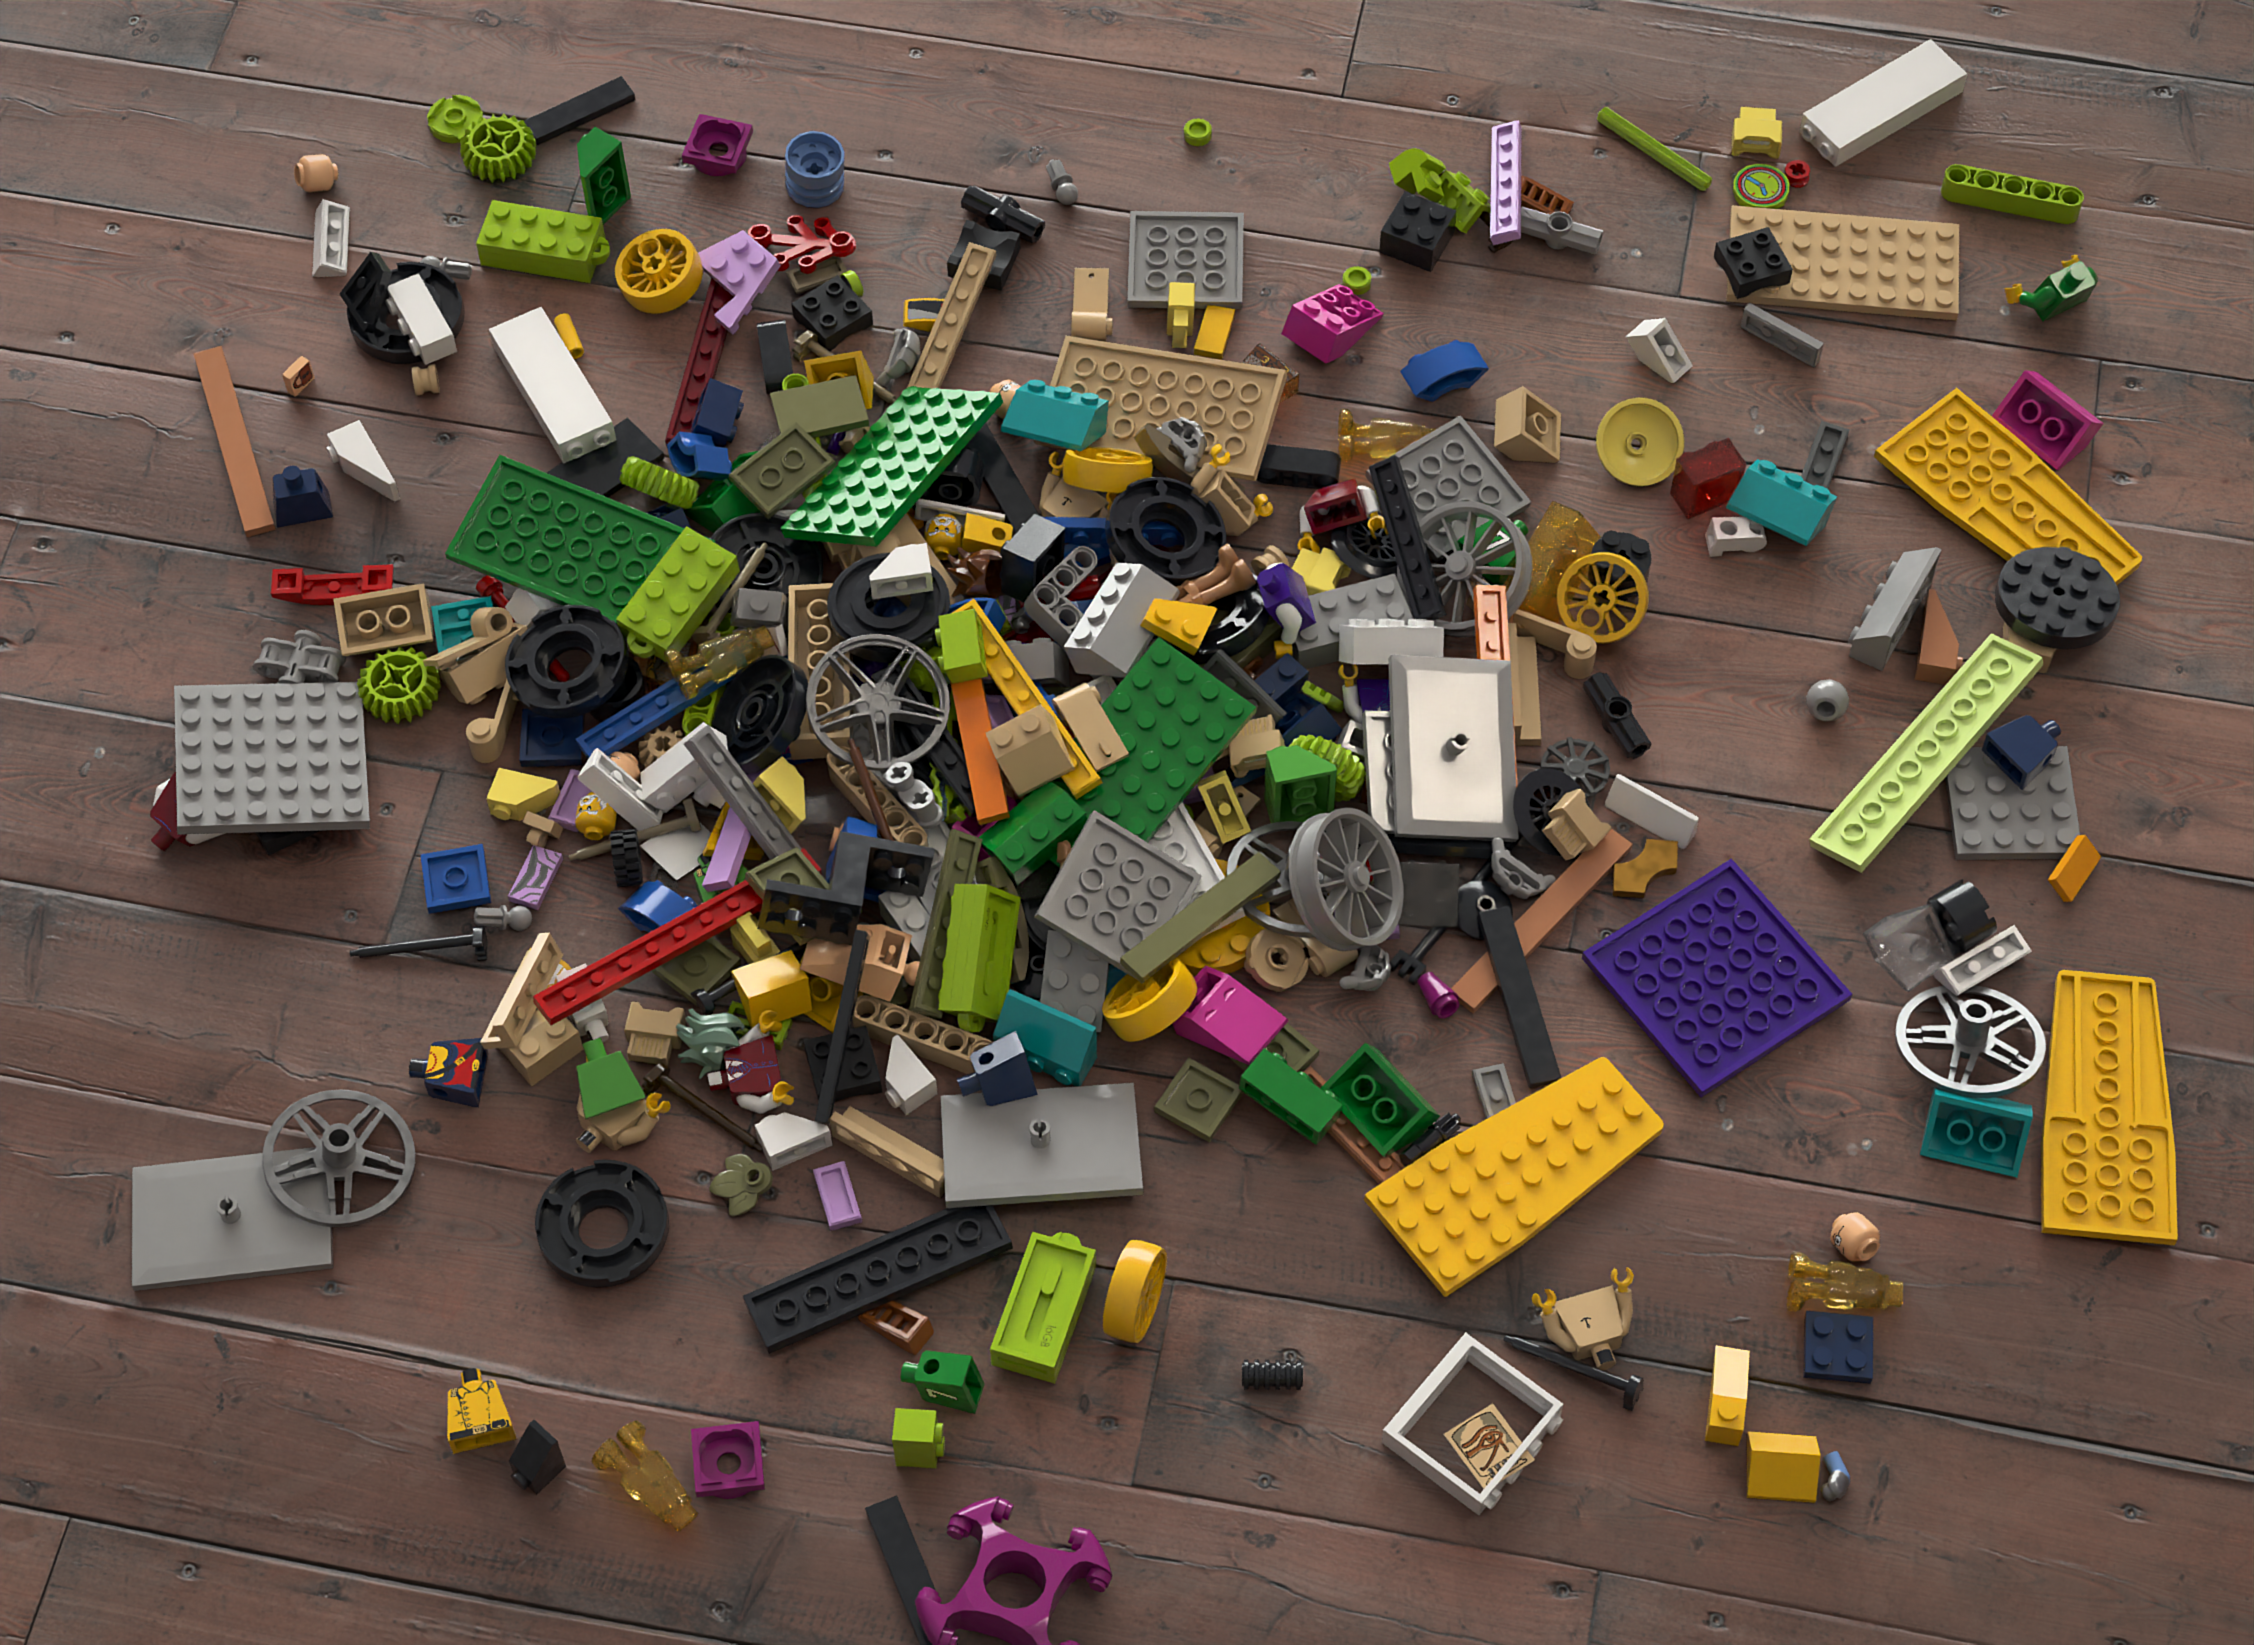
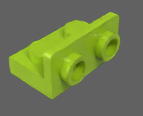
[1428,170,1491,233]

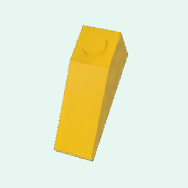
[1705,1346,1750,1446]

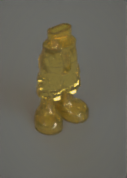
[1338,409,1437,461]
[664,626,775,700]
[1786,1251,1903,1312]
[591,1420,698,1532]

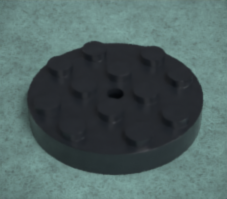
[710,513,823,613]
[1995,547,2120,649]
[711,655,808,775]

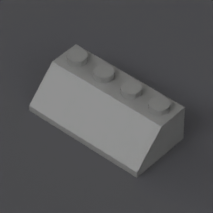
[1848,547,1941,671]
[1064,563,1180,678]

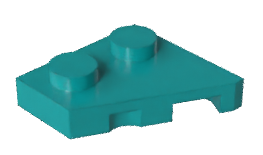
[431,596,493,653]

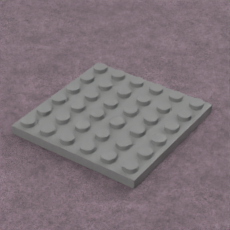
[174,682,370,835]

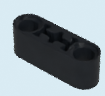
[757,319,793,394]
[1256,444,1341,489]

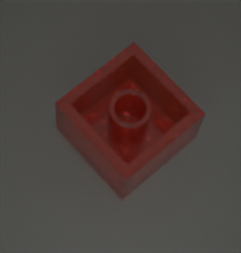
[1670,438,1746,519]

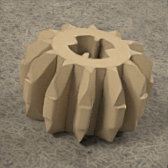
[638,725,684,769]

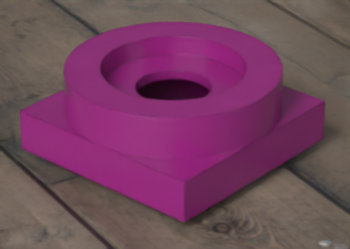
[682,114,753,176]
[691,1421,765,1499]

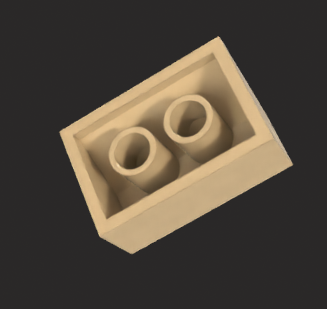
[333,583,433,657]
[435,622,528,705]

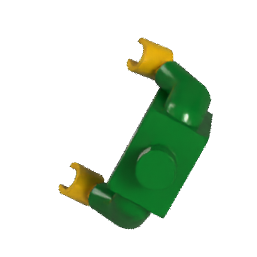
[2004,255,2098,322]

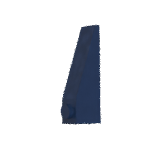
[1226,693,1342,788]

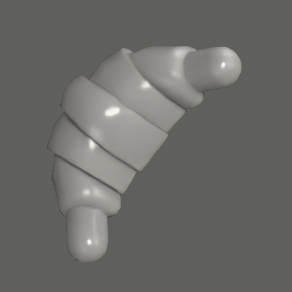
[877,328,921,387]
[1156,417,1207,473]
[1492,837,1556,899]
[1339,945,1391,991]

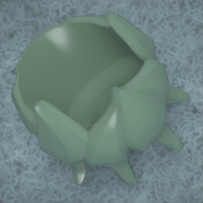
[676,1008,745,1079]

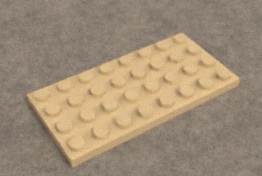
[1726,205,1959,321]
[1033,336,1287,481]

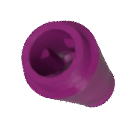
[1418,972,1460,1018]

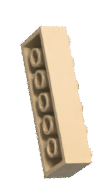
[788,583,854,760]

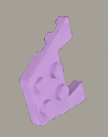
[698,230,781,335]

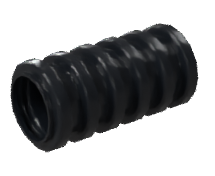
[1242,1359,1303,1390]

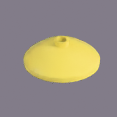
[1596,397,1684,486]

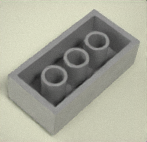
[1292,573,1413,669]

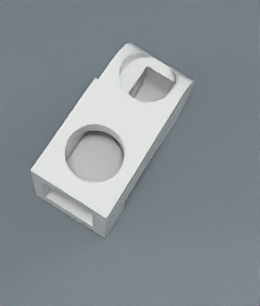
[1705,517,1767,557]

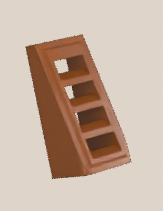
[1521,176,1574,215]
[858,1301,934,1355]

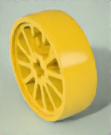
[615,229,703,314]
[1062,447,1153,493]
[1556,552,1649,644]
[1102,957,1197,1042]
[1103,1240,1167,1343]

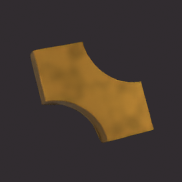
[1612,839,1678,898]

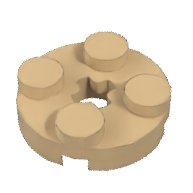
[1244,929,1309,992]

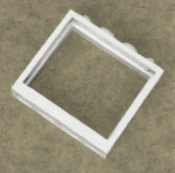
[1382,1332,1563,1515]

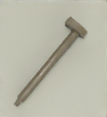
[792,330,897,405]
[692,543,768,650]
[569,798,702,861]

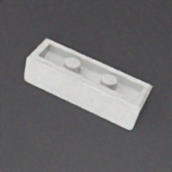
[312,199,350,277]
[914,498,1005,527]
[578,748,663,831]
[1605,774,1699,849]
[1933,925,2032,996]

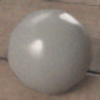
[1806,679,1849,722]

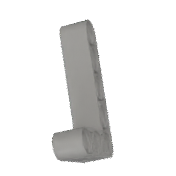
[1024,546,1124,686]

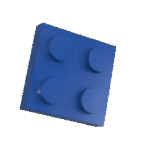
[420,844,491,914]

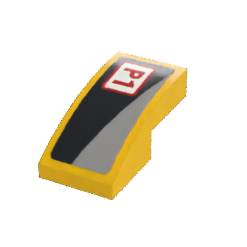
[903,298,945,332]

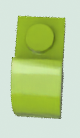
[1389,148,1446,203]

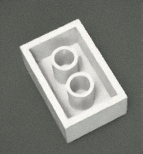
[1339,619,1444,664]

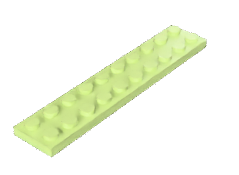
[1809,633,2043,873]

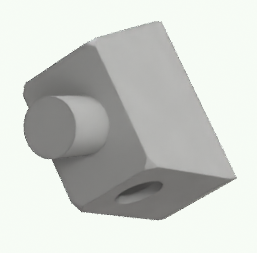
[730,588,789,632]

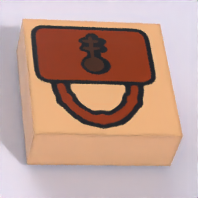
[283,356,314,397]

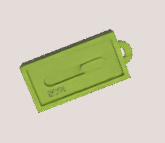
[476,200,610,283]
[616,526,740,664]
[938,884,1021,1032]
[990,1232,1096,1384]

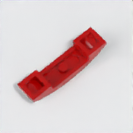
[271,564,394,605]

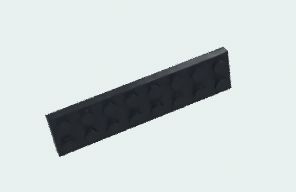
[743,1205,1013,1354]

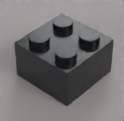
[1379,191,1456,272]
[999,514,1065,603]

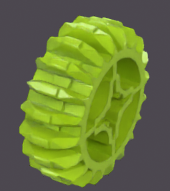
[460,113,536,183]
[619,456,700,509]
[357,646,441,725]
[1289,735,1366,802]

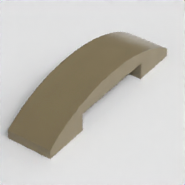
[1134,423,1246,492]
[975,856,1029,985]

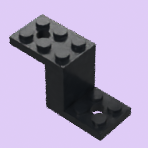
[757,831,934,945]

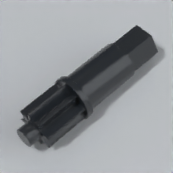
[1399,1112,1461,1167]

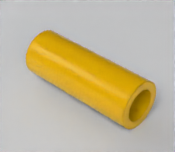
[554,313,584,359]

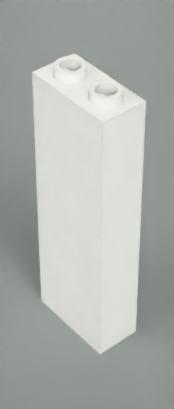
[1799,39,1967,167]
[489,307,617,463]

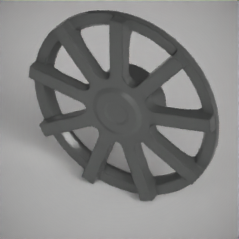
[1540,737,1610,798]

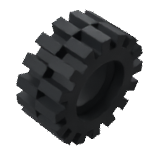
[610,828,643,887]

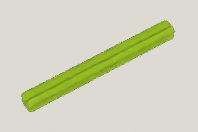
[1597,107,1712,191]

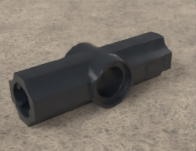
[961,186,1045,243]
[1583,671,1651,759]

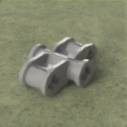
[253,630,346,684]
[875,757,944,829]

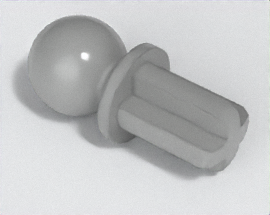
[1046,159,1078,205]
[420,256,472,280]
[474,905,532,931]

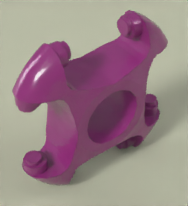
[915,1496,1112,1645]

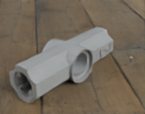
[1521,207,1603,254]

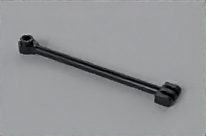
[1389,805,1539,985]

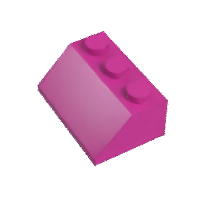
[1992,370,2104,470]

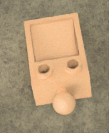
[800,924,920,1002]

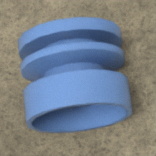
[785,131,844,208]

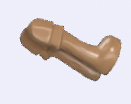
[1175,543,1256,606]

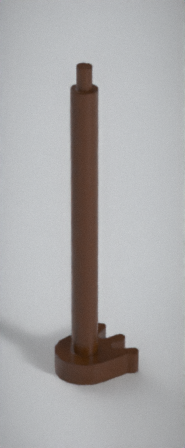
[848,739,900,868]

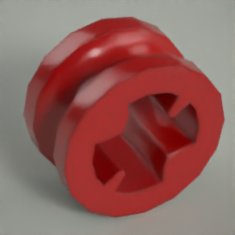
[1785,160,1810,188]

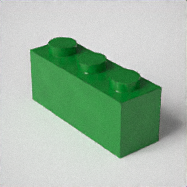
[1239,1048,1342,1145]

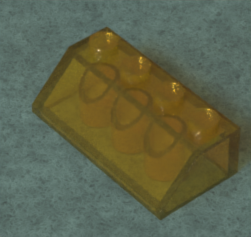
[1504,501,1601,624]

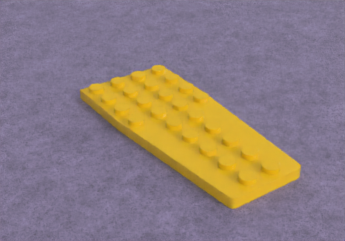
[1874,388,2142,585]
[2041,970,2178,1245]
[1364,1057,1664,1297]

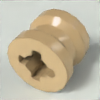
[412,364,440,396]
[1251,545,1289,576]

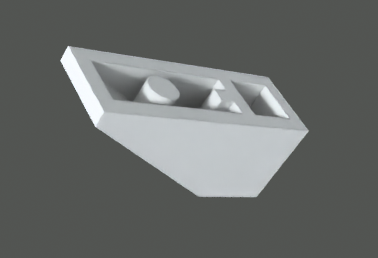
[326,420,400,502]

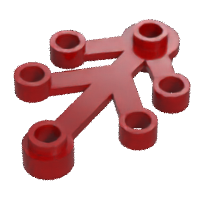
[748,215,856,274]

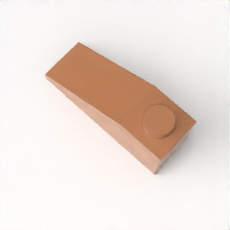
[1914,589,1963,685]

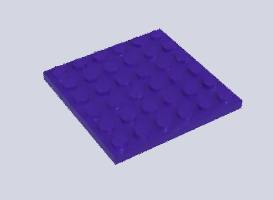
[1582,858,1852,1097]

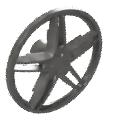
[806,634,950,771]
[1226,821,1370,938]
[1895,985,2046,1098]
[263,1090,415,1227]

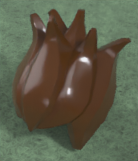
[946,547,1005,599]

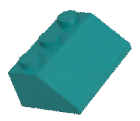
[1001,380,1109,451]
[1726,459,1837,546]
[993,989,1097,1086]
[1920,1087,2033,1178]

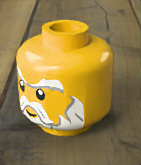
[924,514,963,560]
[575,792,617,840]

